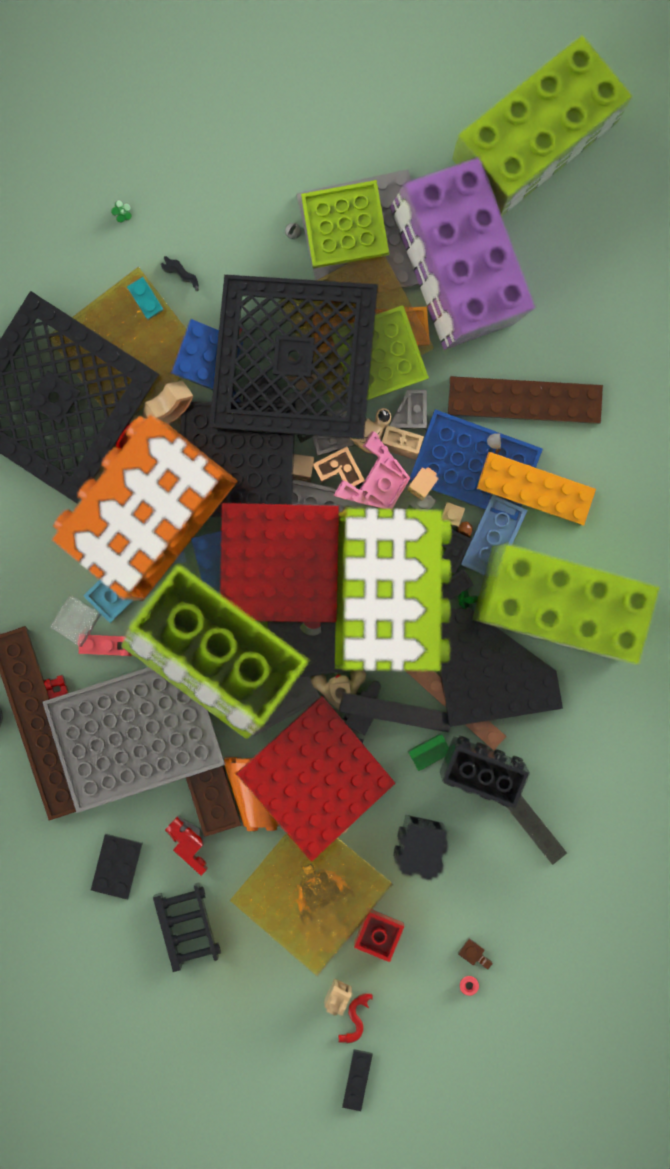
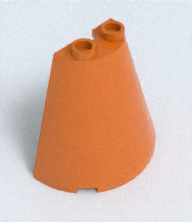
[223,757,280,831]

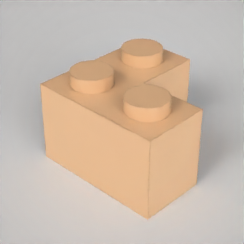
[313,447,365,487]

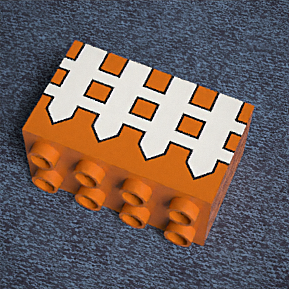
[52,414,238,601]

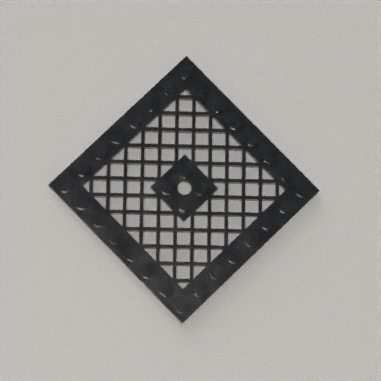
[210,274,378,440]
[0,291,160,504]

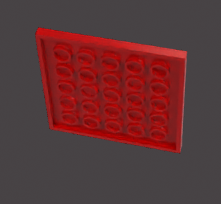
[220,503,339,622]
[235,696,396,862]

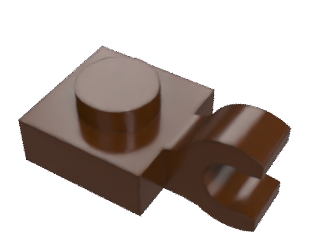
[458,938,493,970]

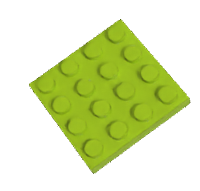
[301,180,389,269]
[332,305,429,400]

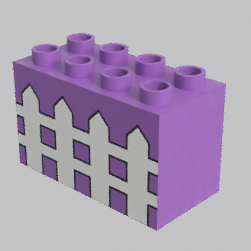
[390,158,535,350]

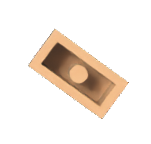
[407,467,438,501]

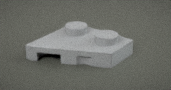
[390,390,427,429]

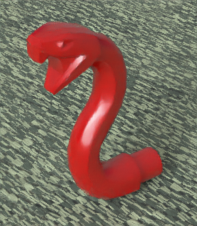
[338,993,373,1044]

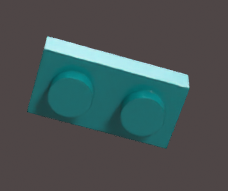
[127,277,164,320]

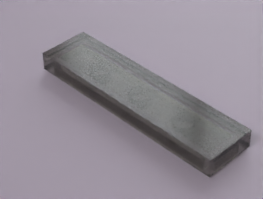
[507,795,567,865]

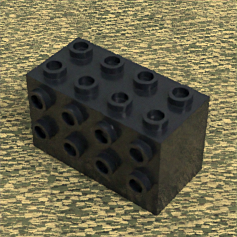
[440,735,530,809]
[393,814,448,881]

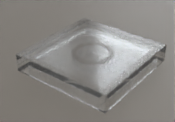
[50,595,102,647]

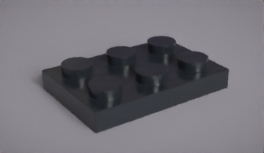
[91,834,143,900]

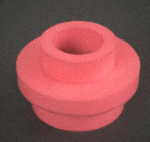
[460,976,479,996]

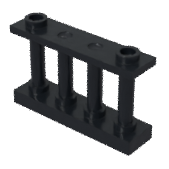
[153,883,221,972]

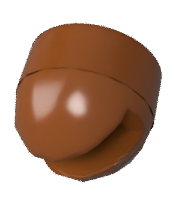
[456,521,473,537]

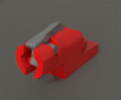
[165,816,208,876]

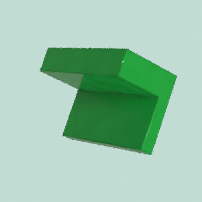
[408,733,449,771]

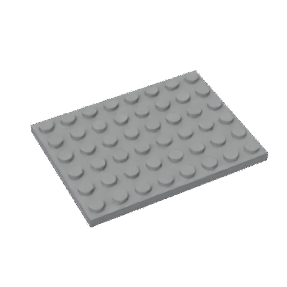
[43,667,225,813]

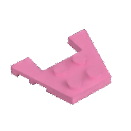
[334,431,410,509]

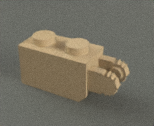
[324,978,352,1016]

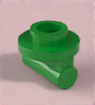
[458,590,478,609]

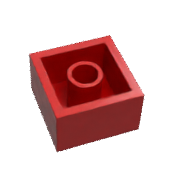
[354,908,405,962]

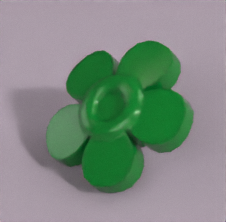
[111,200,131,223]

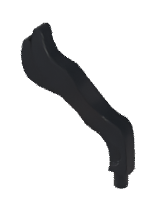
[161,256,199,291]

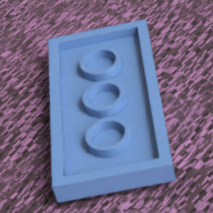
[461,494,528,575]

